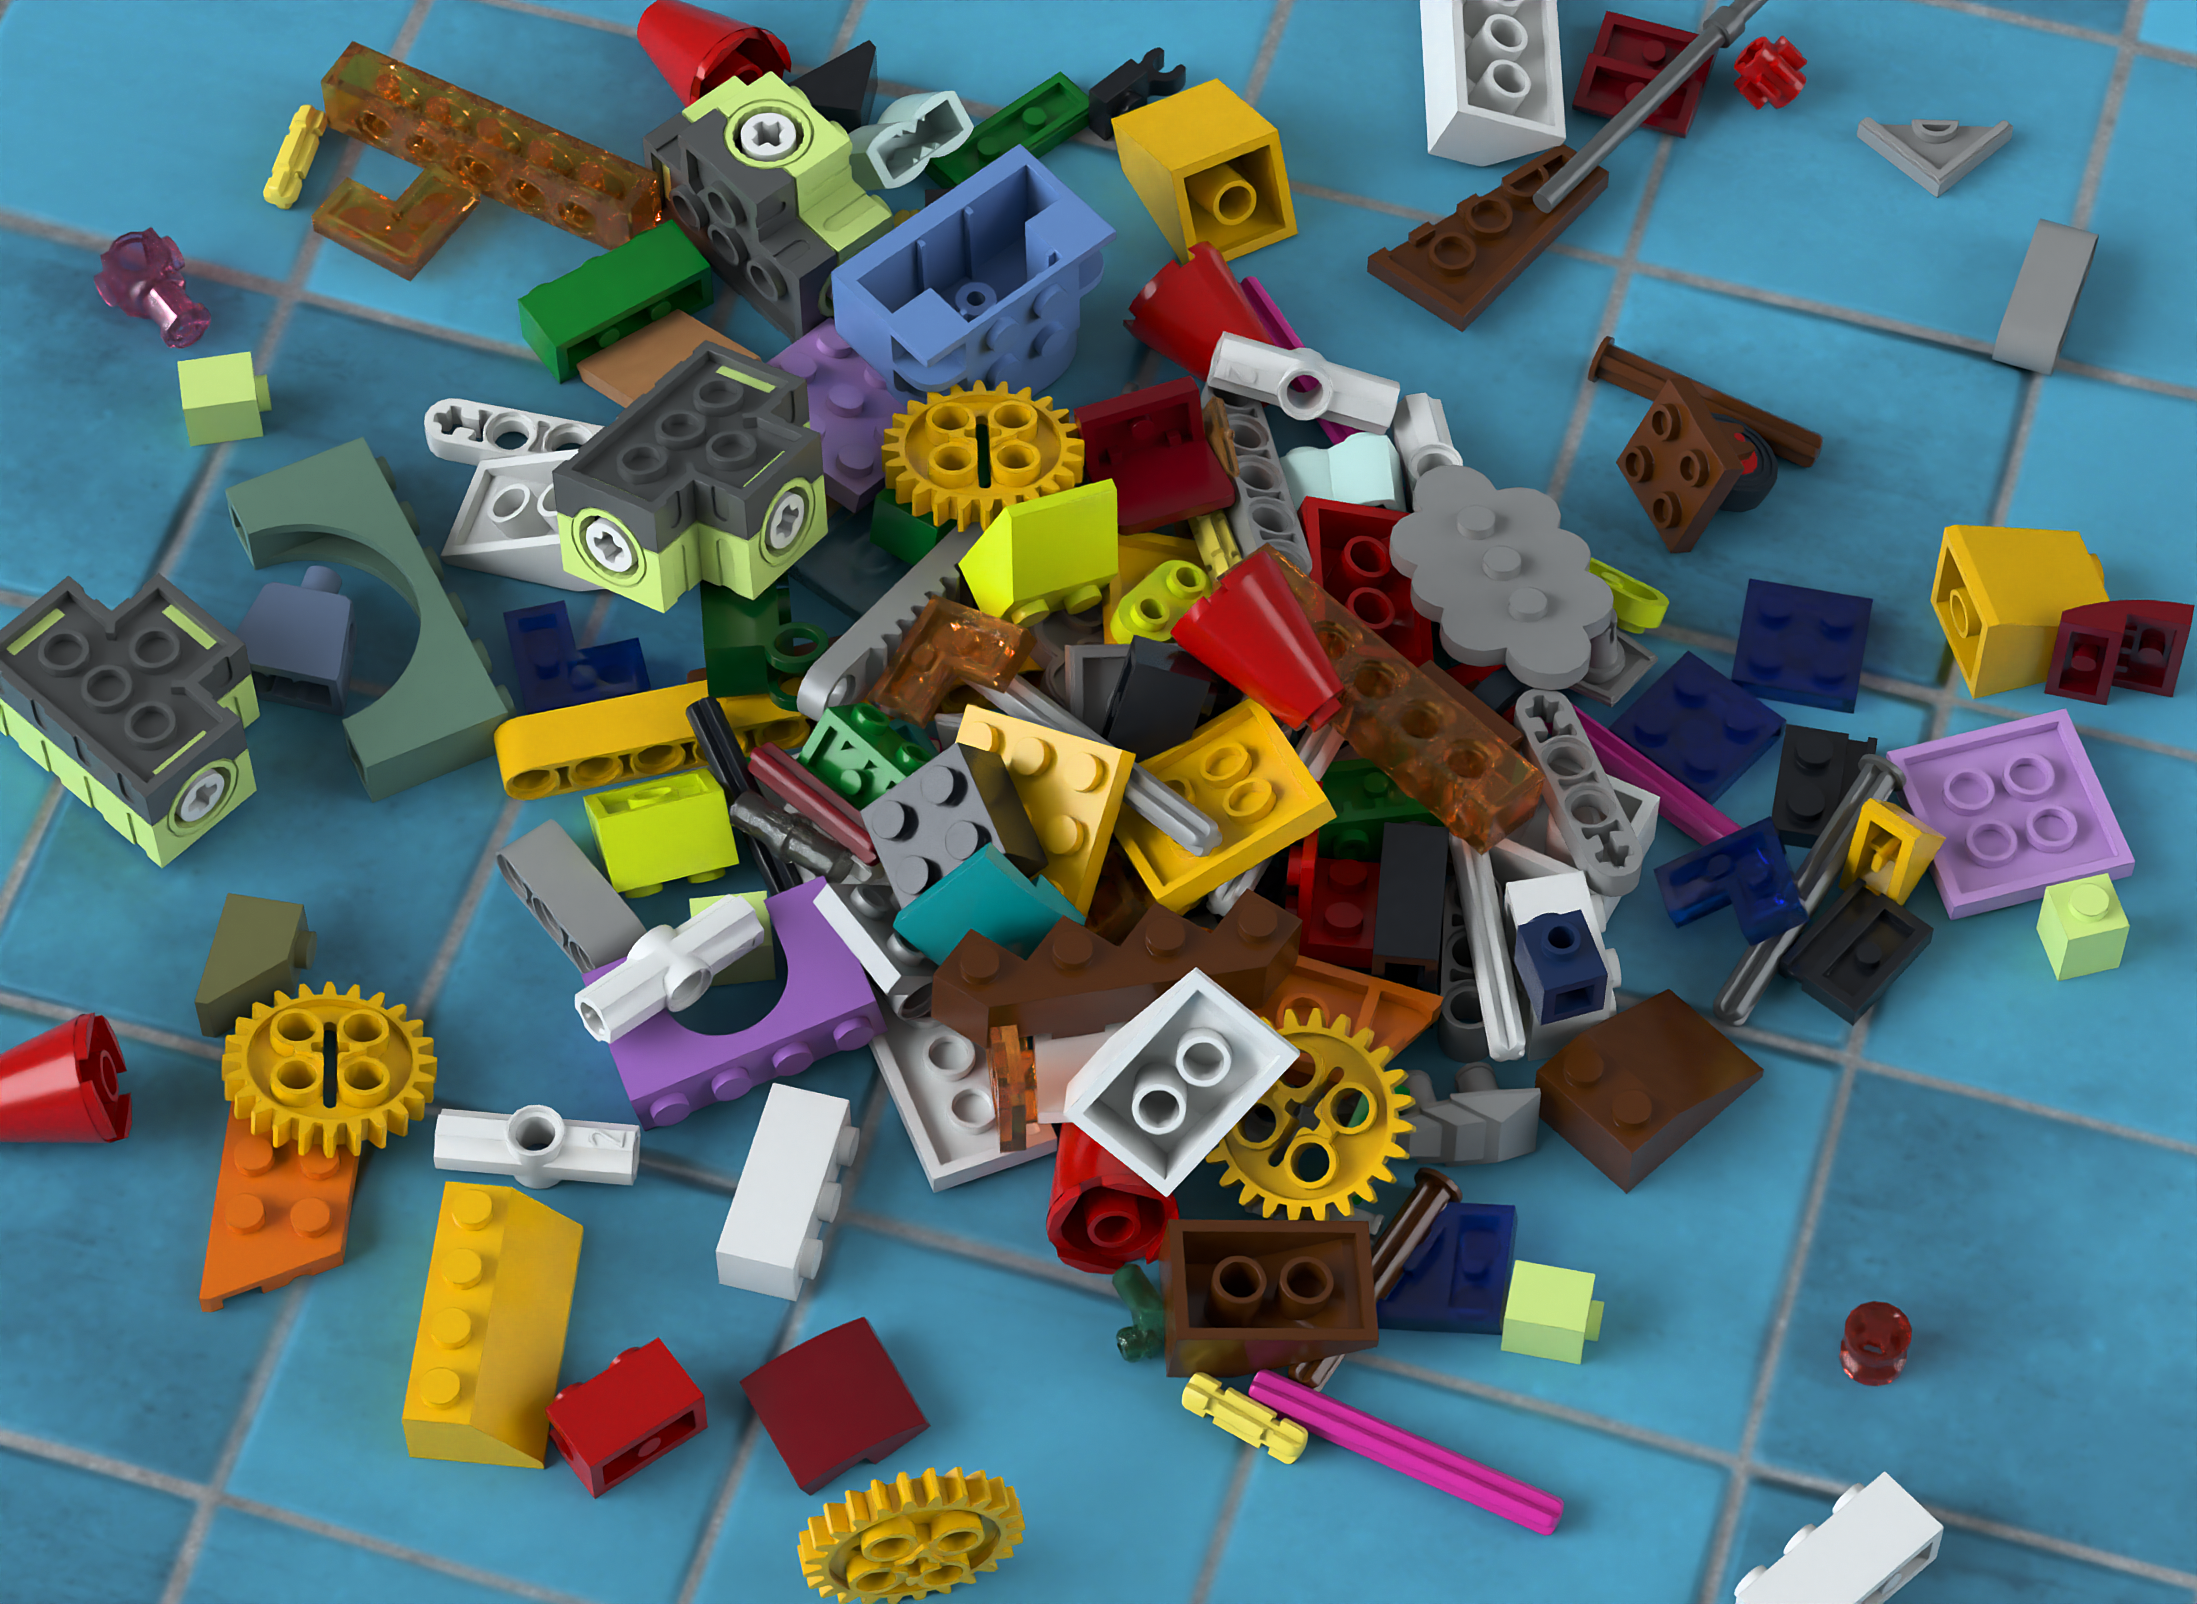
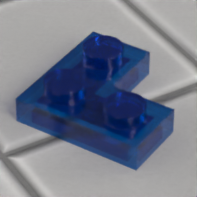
[503,600,652,715]
[1653,816,1810,947]

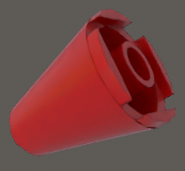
[637,0,792,108]
[1123,241,1276,408]
[1170,550,1345,733]
[0,1012,132,1143]
[1046,1122,1180,1275]

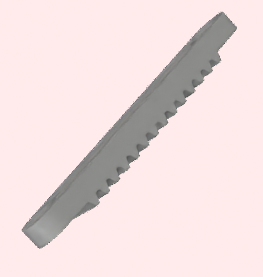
[797,415,1088,722]

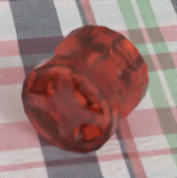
[1839,1301,1912,1386]

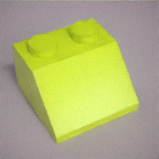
[958,478,1118,630]
[583,767,740,898]

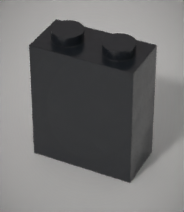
[1371,821,1450,1029]

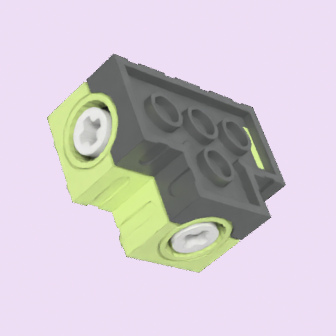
[642,71,894,344]
[552,340,828,613]
[0,573,260,869]

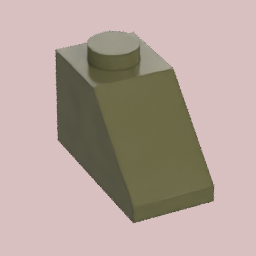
[194,893,317,1038]

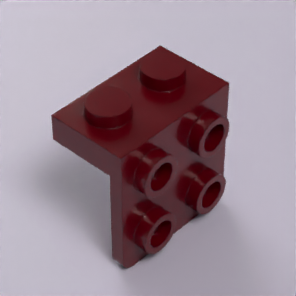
[1073,375,1235,536]

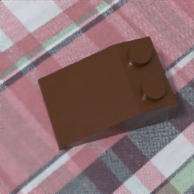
[1535,989,1764,1194]
[1158,1219,1379,1378]

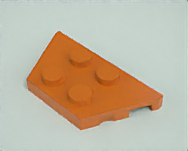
[1201,927,1444,1100]
[199,1101,360,1312]

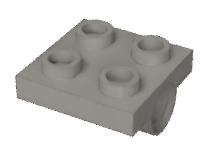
[813,883,940,1021]

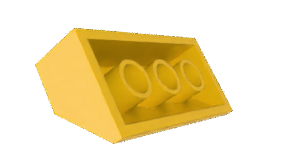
[402,1181,584,1469]

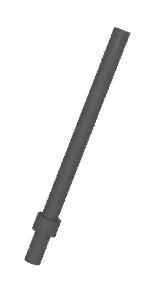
[1533,0,1768,213]

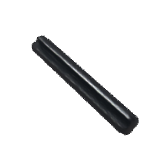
[686,696,804,896]

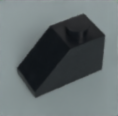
[1099,635,1218,763]

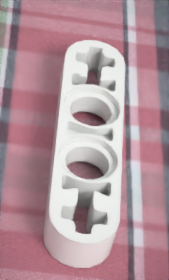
[424,398,604,466]

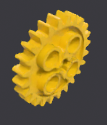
[881,380,1084,532]
[221,981,437,1158]
[1205,1008,1416,1221]
[797,1467,1026,1604]

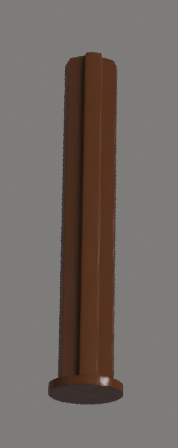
[1588,336,1823,468]
[1288,1167,1463,1392]

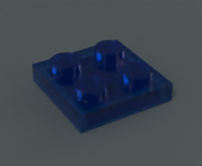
[1729,578,1873,714]
[1608,650,1787,805]

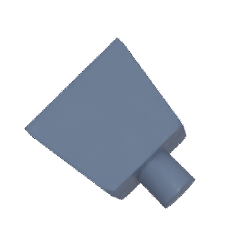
[234,566,357,716]

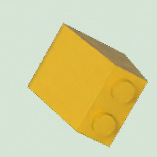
[1111,78,1298,266]
[1930,525,2110,699]

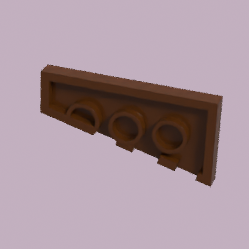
[1367,143,1609,332]

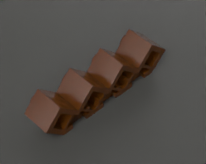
[931,888,1303,1049]

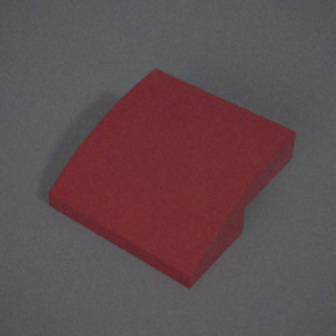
[1572,11,1719,139]
[2044,600,2195,705]
[739,1317,931,1496]

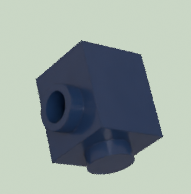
[1514,909,1608,1026]

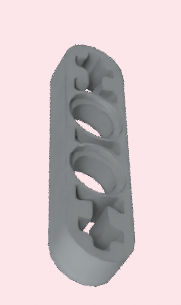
[1513,688,1644,897]

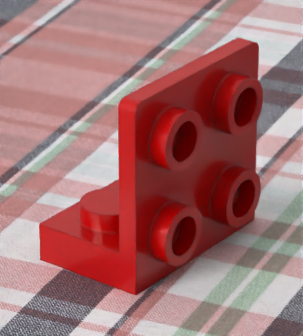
[1285,781,1381,969]

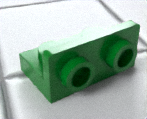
[796,702,933,811]
[1318,750,1447,861]

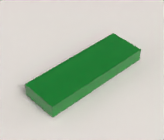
[925,71,1089,189]

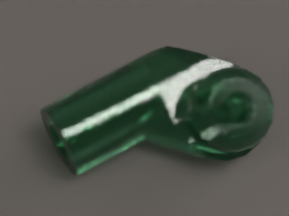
[1112,1264,1163,1363]

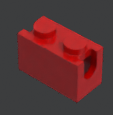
[545,1337,708,1499]

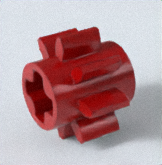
[1733,36,1807,110]

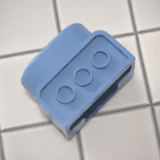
[831,144,1116,407]

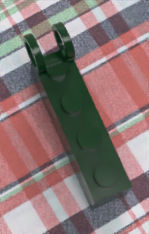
[700,569,829,712]

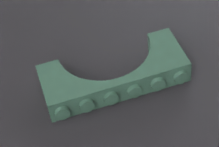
[225,437,517,803]

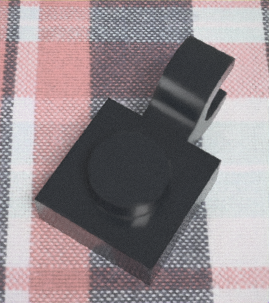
[1089,47,1186,141]

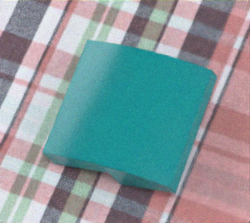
[893,842,1086,966]

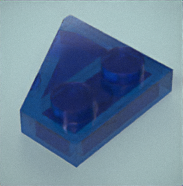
[1376,1202,1518,1335]

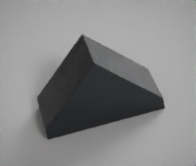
[787,40,878,134]

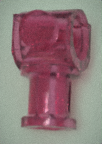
[93,227,211,349]

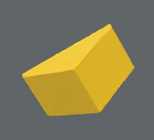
[1838,798,1946,907]

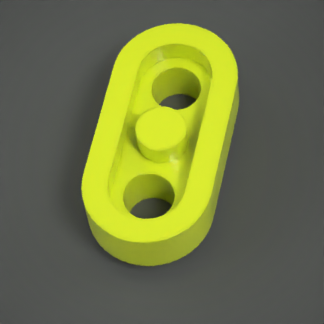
[1589,557,1669,634]
[1110,560,1214,644]

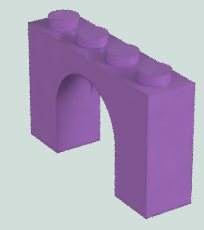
[581,875,888,1131]

